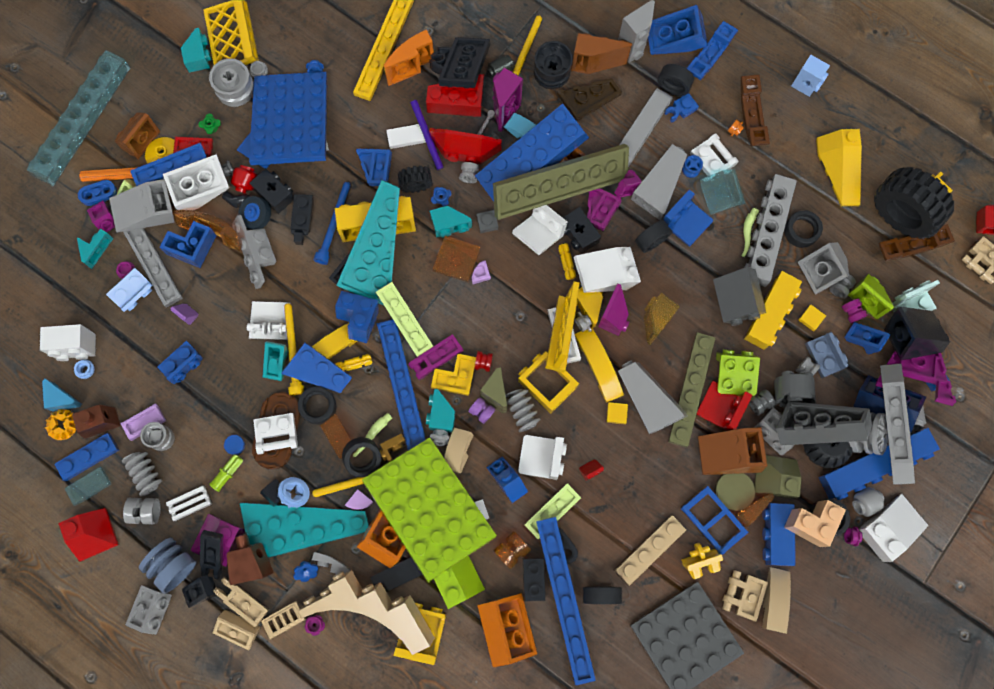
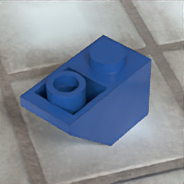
[486,456,528,503]

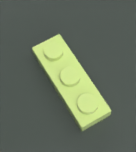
[524,483,581,539]

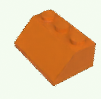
[477,593,537,667]

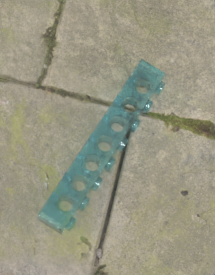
[26,50,130,186]

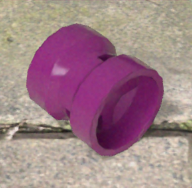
[842,298,868,324]

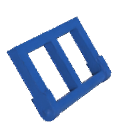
[681,486,749,555]

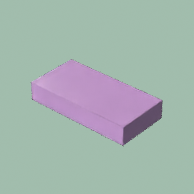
[121,404,166,441]

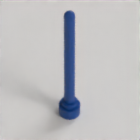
[313,182,351,265]

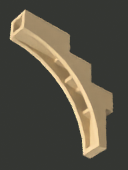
[299,570,435,655]

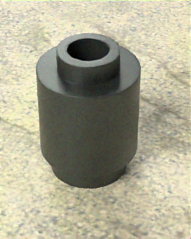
[487,55,514,78]

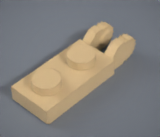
[213,577,269,627]

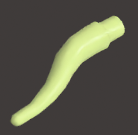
[742,208,759,257]
[353,413,392,457]

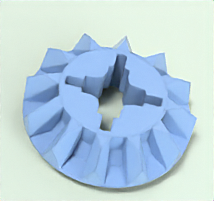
[277,477,310,509]

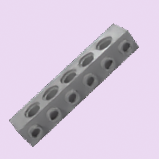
[744,174,797,287]

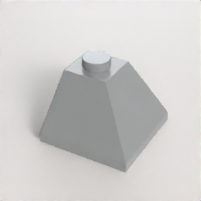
[798,242,849,294]

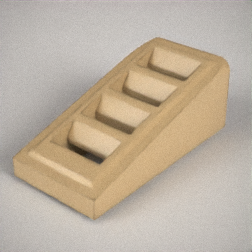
[261,601,307,639]

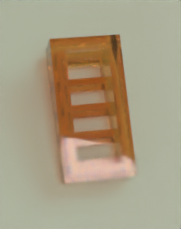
[735,494,774,527]

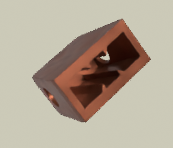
[72,405,121,439]
[227,534,274,585]

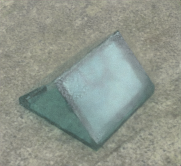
[700,169,746,215]

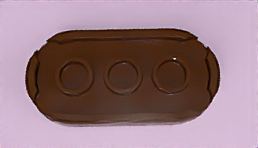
[252,392,301,470]

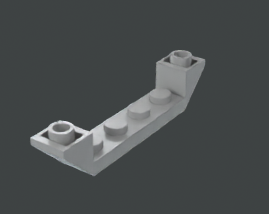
[880,364,915,484]

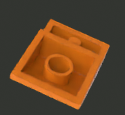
[384,29,434,86]

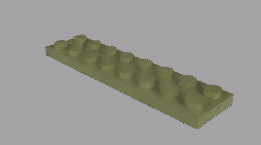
[493,144,629,220]

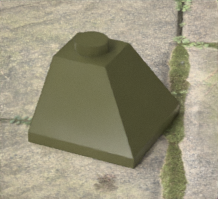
[754,455,801,499]

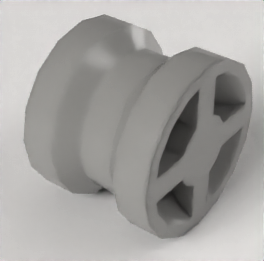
[459,162,479,183]
[795,356,820,376]

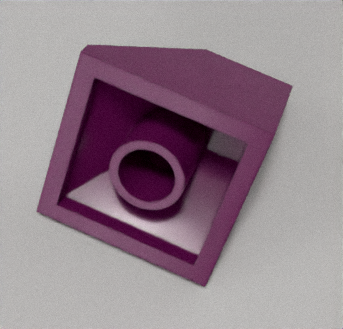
[598,283,629,336]
[190,514,245,567]

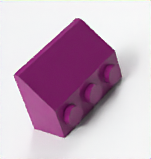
[493,67,523,132]

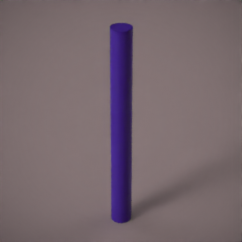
[410,100,444,170]

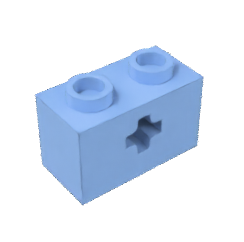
[791,55,830,97]

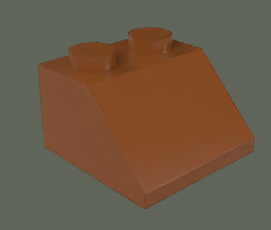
[115,112,160,160]

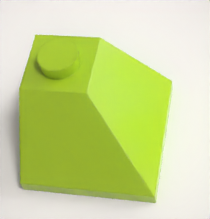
[848,274,894,320]

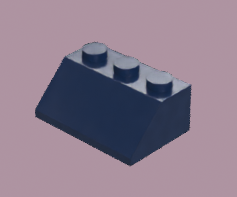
[853,375,926,432]

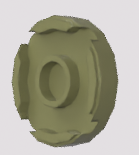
[715,473,756,511]

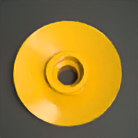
[145,137,175,164]

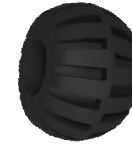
[803,442,853,468]

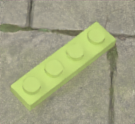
[376,282,433,357]

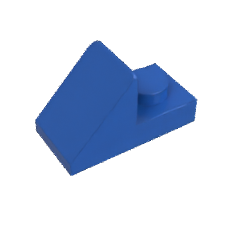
[845,322,890,355]

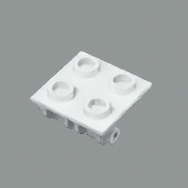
[247,301,287,340]

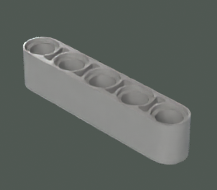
[620,88,673,167]

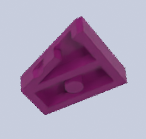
[587,188,622,231]

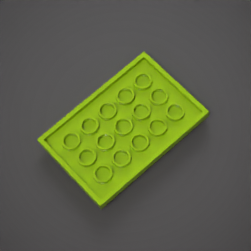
[362,438,497,583]

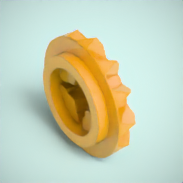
[45,409,76,440]

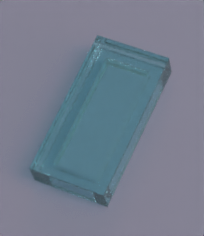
[64,467,111,506]

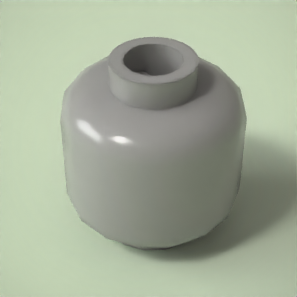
[852,487,884,517]

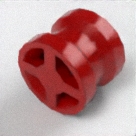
[474,351,493,372]

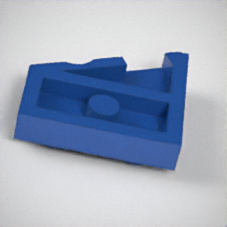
[356,149,392,186]

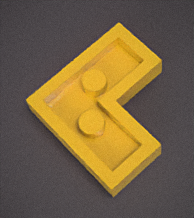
[431,354,476,396]

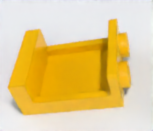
[394,603,446,665]

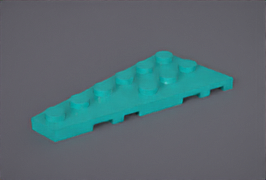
[336,180,400,306]
[240,503,369,558]

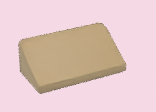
[213,610,260,650]

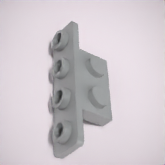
[232,215,276,289]

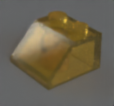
[644,293,680,345]

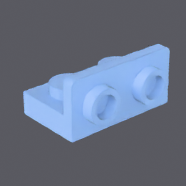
[106,268,153,312]

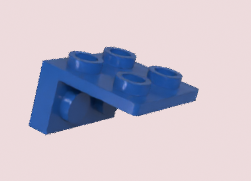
[663,190,713,246]

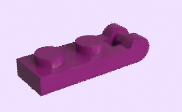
[408,334,463,380]

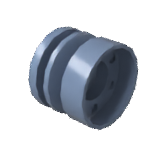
[139,538,196,594]

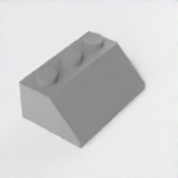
[618,0,655,63]

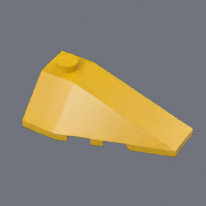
[816,129,862,206]

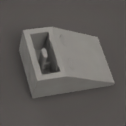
[109,179,175,232]

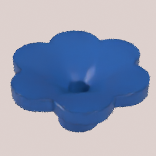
[293,561,318,582]

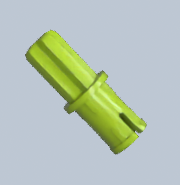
[209,454,243,492]

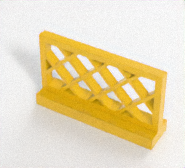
[203,0,259,65]
[545,282,579,372]

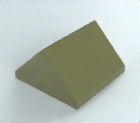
[480,367,507,413]

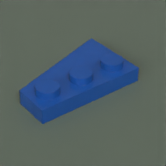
[281,342,352,393]

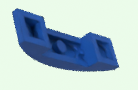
[687,21,738,80]

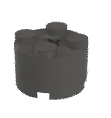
[774,371,816,408]

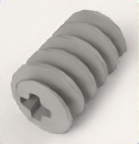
[505,389,541,432]
[122,452,162,496]

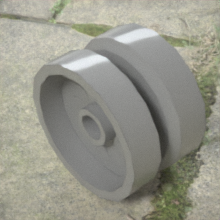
[209,59,254,107]

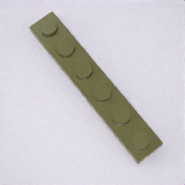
[668,332,715,448]

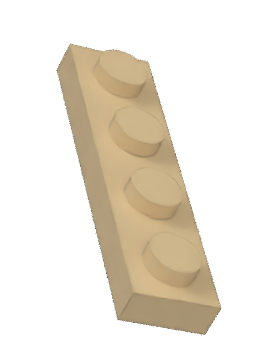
[615,515,686,586]

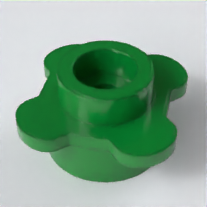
[198,114,221,134]

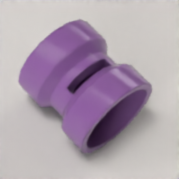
[468,397,496,424]

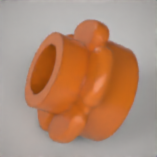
[728,120,744,136]

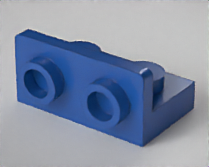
[157,341,203,384]

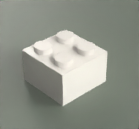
[40,324,96,361]

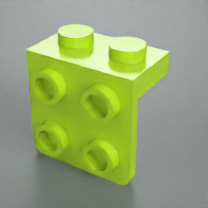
[716,349,760,396]

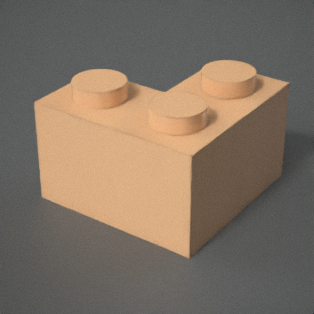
[784,500,846,547]

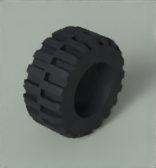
[874,167,954,239]

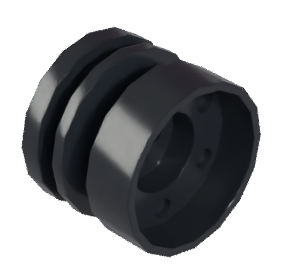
[533,41,573,90]

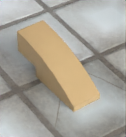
[762,567,791,634]

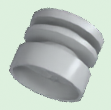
[849,412,888,455]

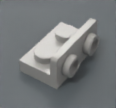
[754,407,794,455]
[125,585,172,635]

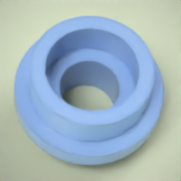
[74,360,95,379]

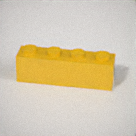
[744,271,802,350]

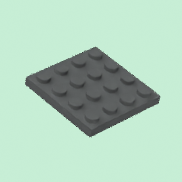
[630,582,744,689]

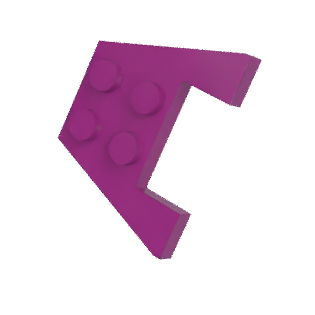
[875,351,956,406]

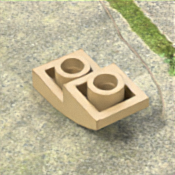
[444,428,474,473]

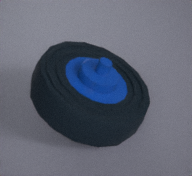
[238,196,271,230]

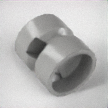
[140,422,175,451]
[123,497,161,525]

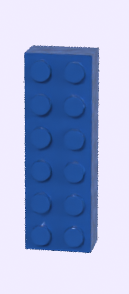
[475,104,589,201]

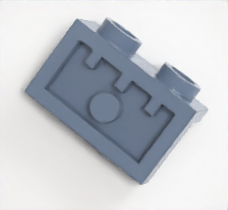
[805,332,848,378]

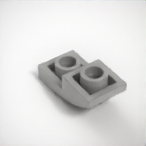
[312,552,354,575]

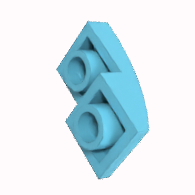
[504,113,536,139]

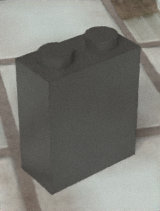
[713,267,766,326]

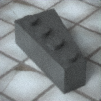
[776,401,872,445]

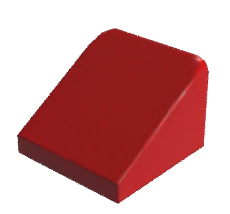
[579,459,604,481]

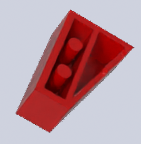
[426,74,484,117]

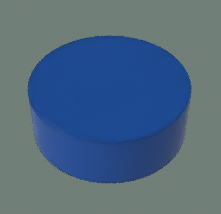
[224,435,245,455]

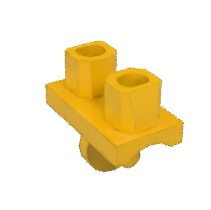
[682,542,723,579]

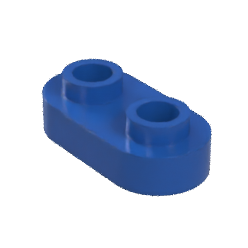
[78,180,117,206]

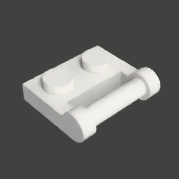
[690,134,739,181]
[253,413,298,454]

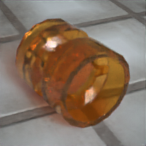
[493,531,531,569]

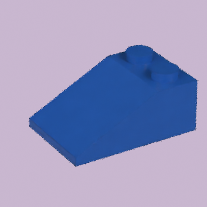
[648,5,708,55]

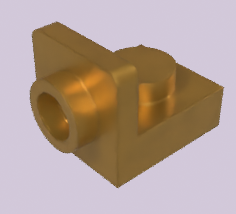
[380,434,406,462]

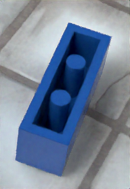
[762,503,795,566]

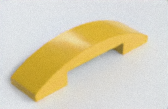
[312,323,357,359]
[574,327,624,403]

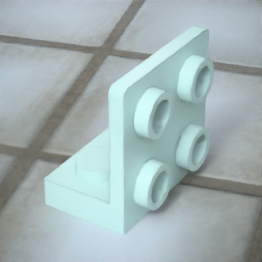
[892,280,940,312]

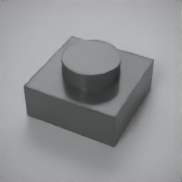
[476,210,498,233]

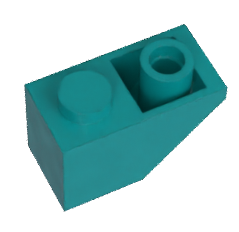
[181,28,211,73]
[430,206,472,238]
[426,389,455,433]

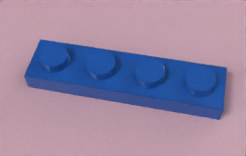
[130,143,207,186]

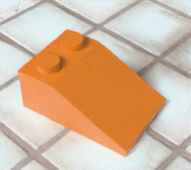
[357,509,406,568]

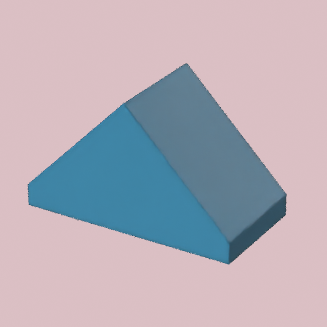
[42,379,82,412]

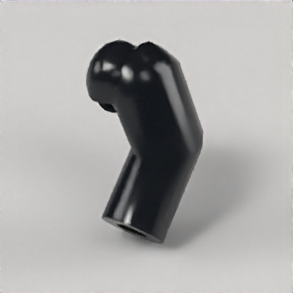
[222,191,250,208]

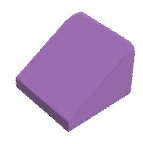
[170,304,199,325]

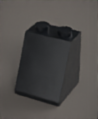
[884,307,950,360]

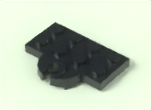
[429,37,490,88]

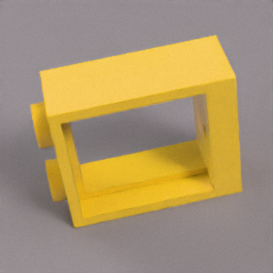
[518,352,579,414]

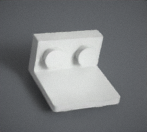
[512,205,568,255]

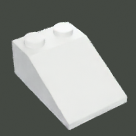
[163,155,229,215]
[574,247,641,293]
[859,494,928,562]

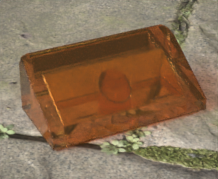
[321,414,351,459]

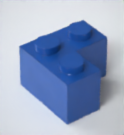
[159,221,217,268]
[335,291,379,343]

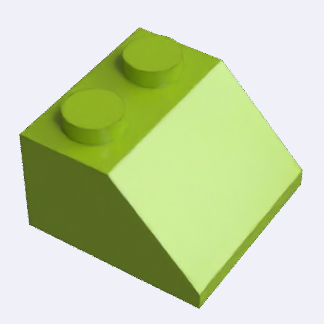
[434,556,485,609]

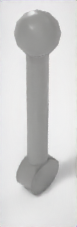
[478,110,495,135]

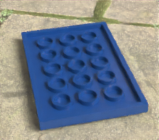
[249,72,327,165]

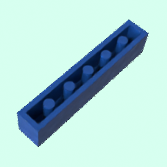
[818,428,940,500]

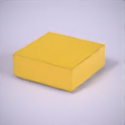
[799,305,826,332]
[606,402,628,424]

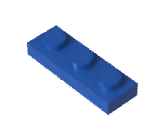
[55,433,119,481]

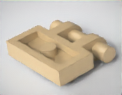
[961,236,994,284]
[722,570,768,622]

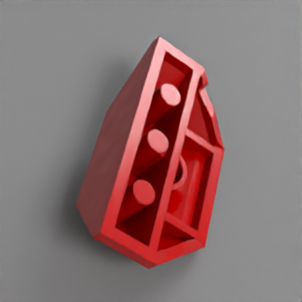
[429,128,502,164]

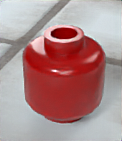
[230,165,258,194]

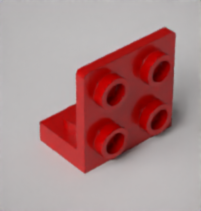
[696,381,752,431]

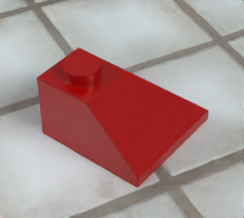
[58,508,119,562]

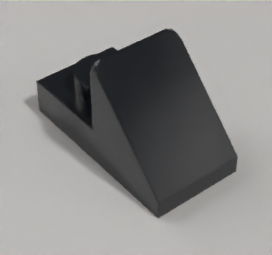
[182,575,217,608]

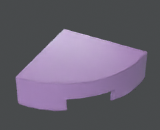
[472,261,491,284]
[345,489,373,510]

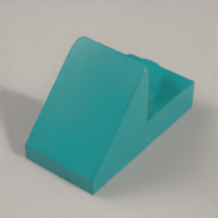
[77,229,114,269]
[263,341,289,381]

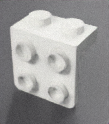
[518,435,567,480]

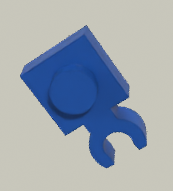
[665,93,699,122]

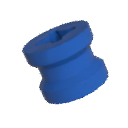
[682,155,703,178]

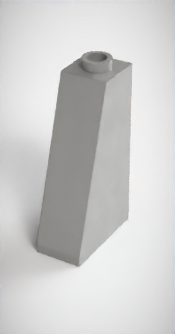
[631,144,687,221]
[618,361,688,434]

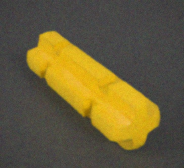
[558,244,576,280]
[335,354,372,371]

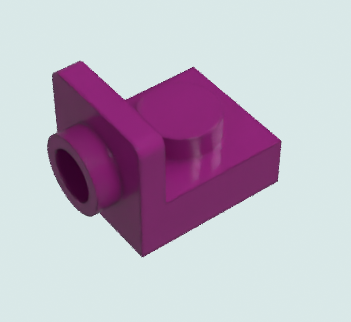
[614,169,642,198]
[87,201,115,232]

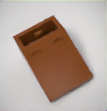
[571,33,632,74]
[698,428,767,475]

